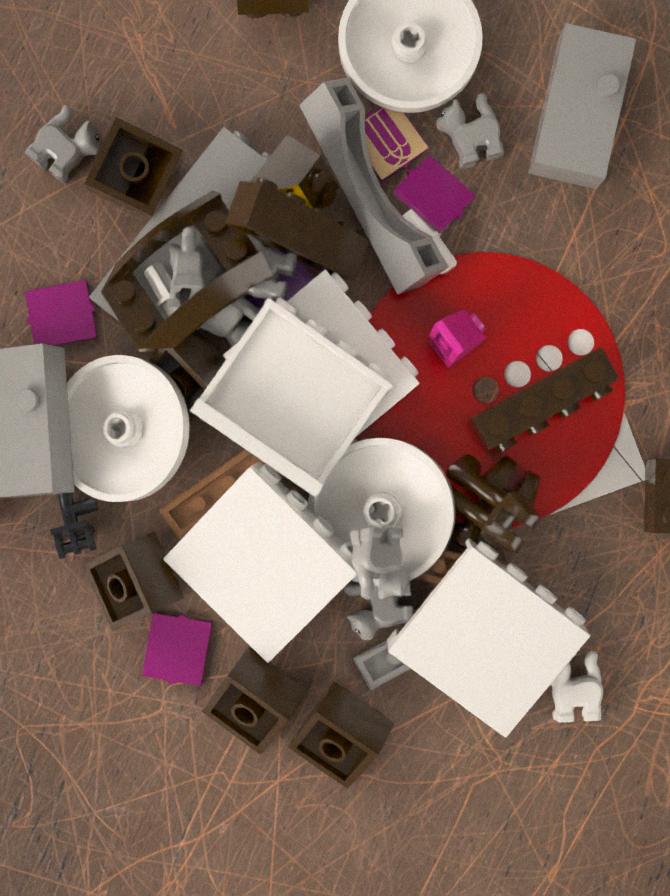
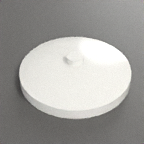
[338,0,483,113]
[67,355,190,502]
[308,438,455,586]

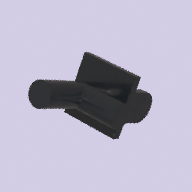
[50,493,99,559]

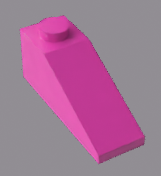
[427,309,486,369]

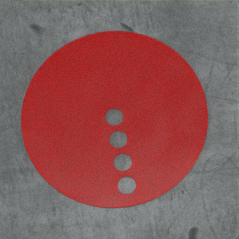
[355,252,625,527]

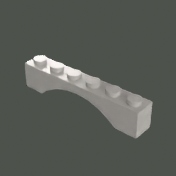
[299,78,448,295]

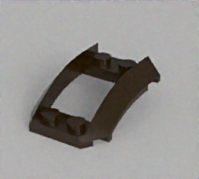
[101,190,273,352]

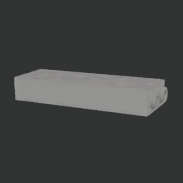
[89,127,271,321]

